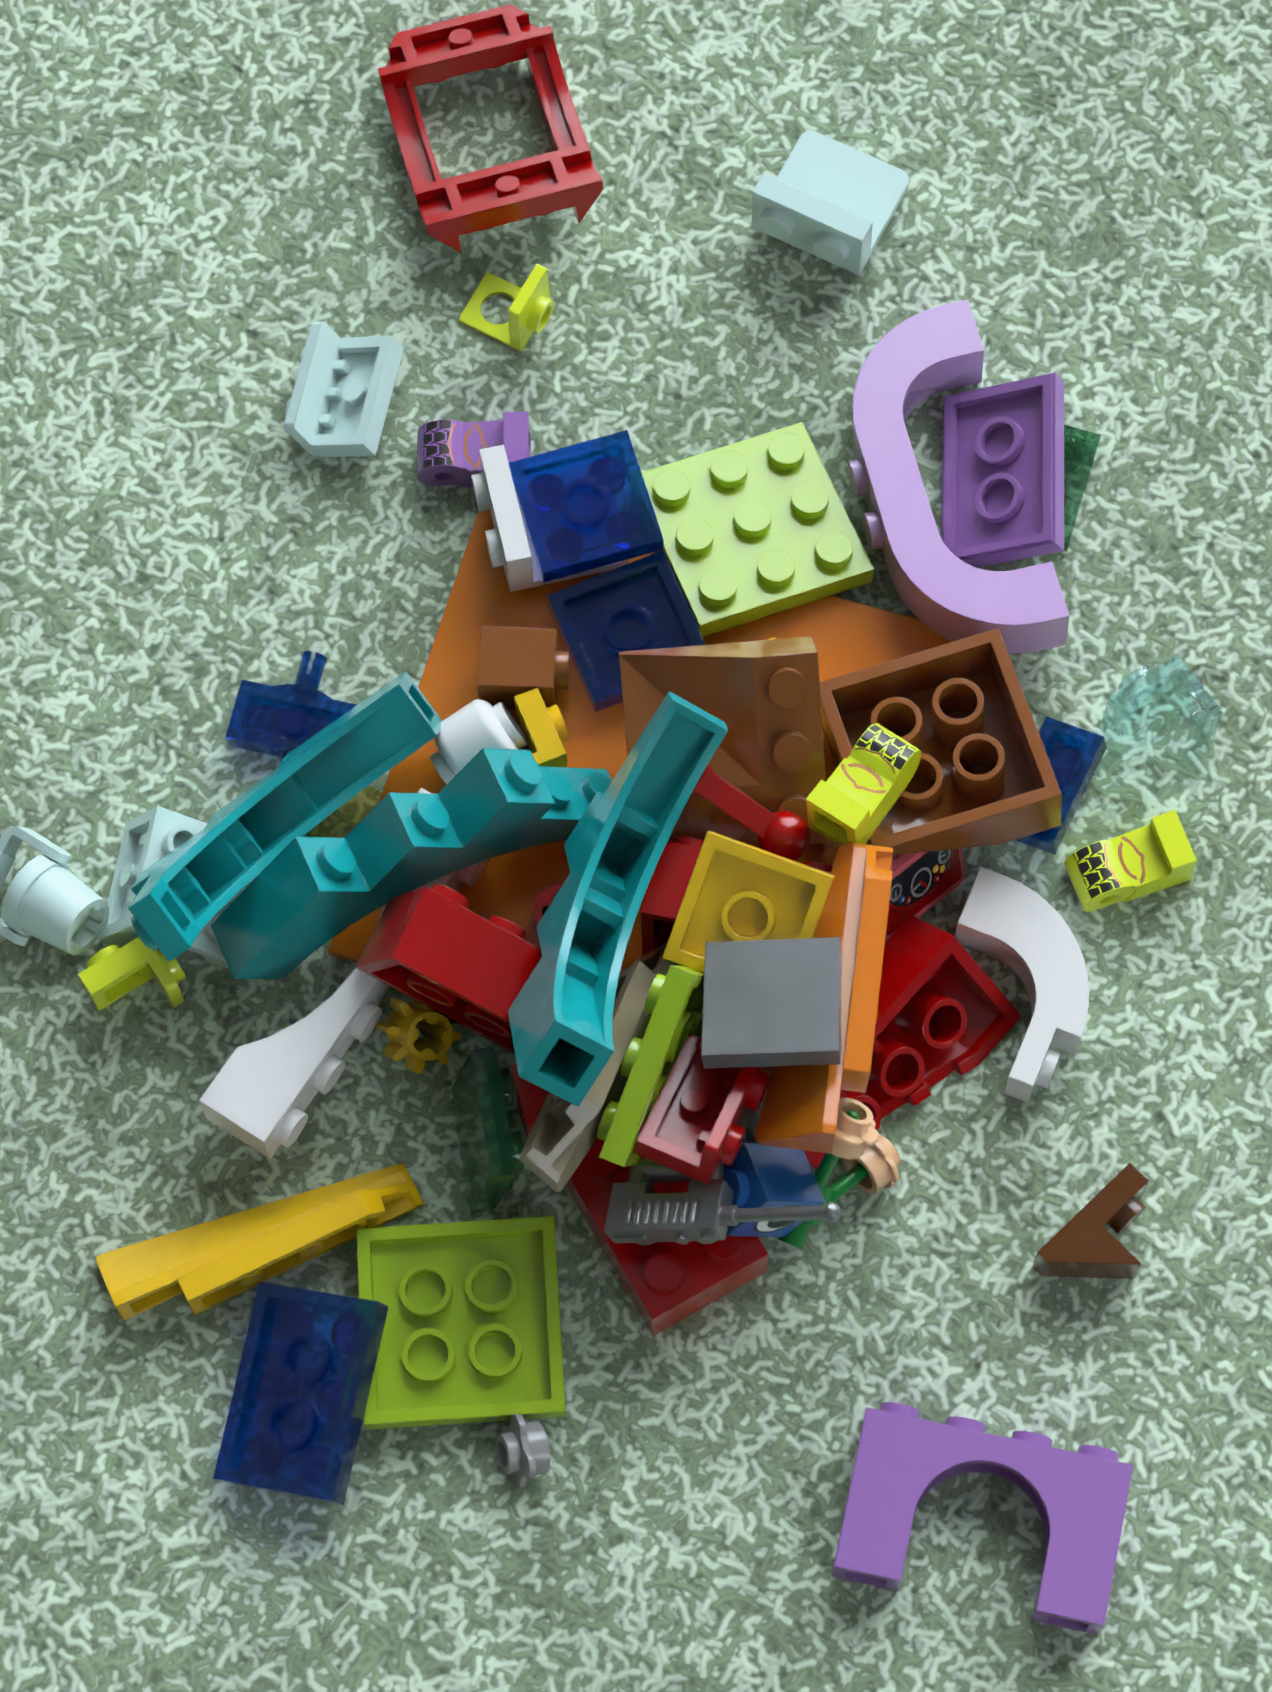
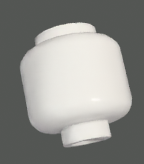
[430,699,528,784]

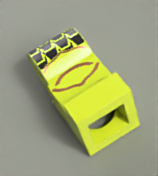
[806,723,922,847]
[1064,809,1197,912]

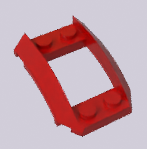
[378,4,604,254]

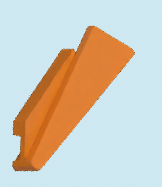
[754,842,893,1154]

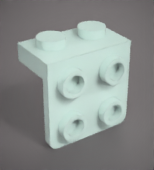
[752,131,909,276]

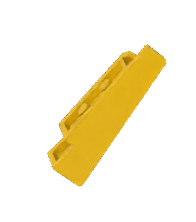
[96,1163,424,1321]

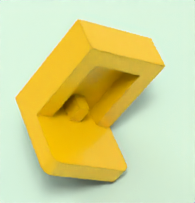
[514,688,570,768]

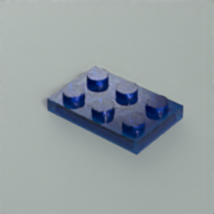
[213,1282,389,1505]

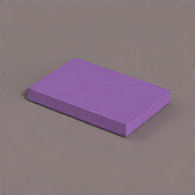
[942,373,1064,568]

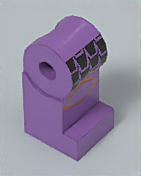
[417,411,531,487]

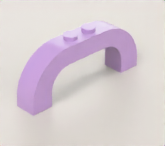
[847,299,1070,654]

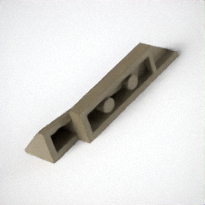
[519,940,683,1192]

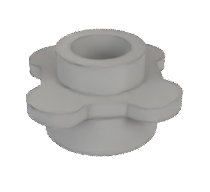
[496,1413,550,1489]

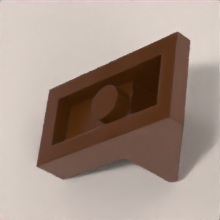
[1032,1163,1149,1279]

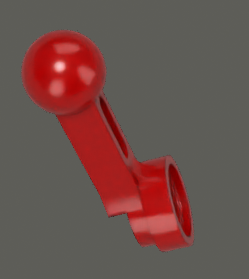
[692,763,810,861]

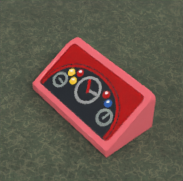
[885,848,965,943]

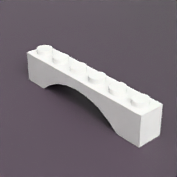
[199,788,490,1160]

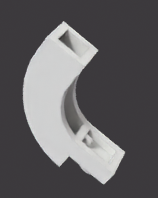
[955,867,1089,1103]

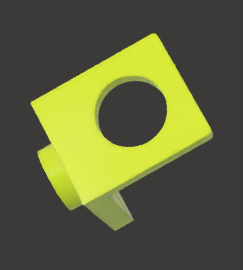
[459,264,554,352]

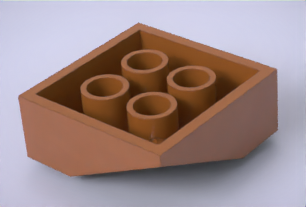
[820,628,1062,855]
[619,636,830,848]

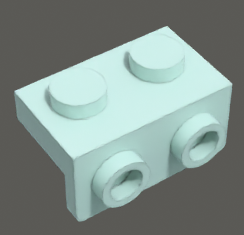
[284,322,404,457]

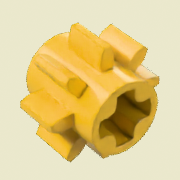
[376,997,462,1074]

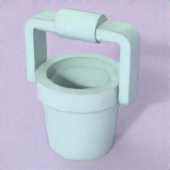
[0,826,109,956]

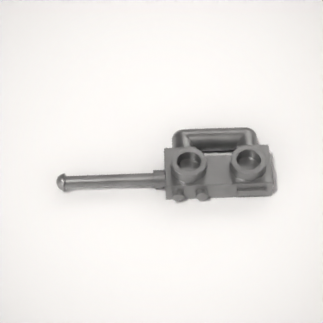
[604,1157,841,1246]

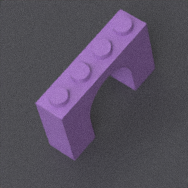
[832,1402,1133,1635]

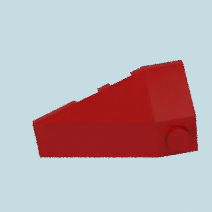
[804,915,1022,1169]

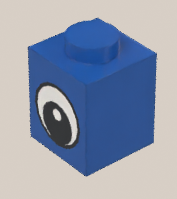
[722,1143,825,1237]

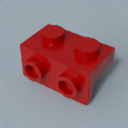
[634,1033,772,1185]

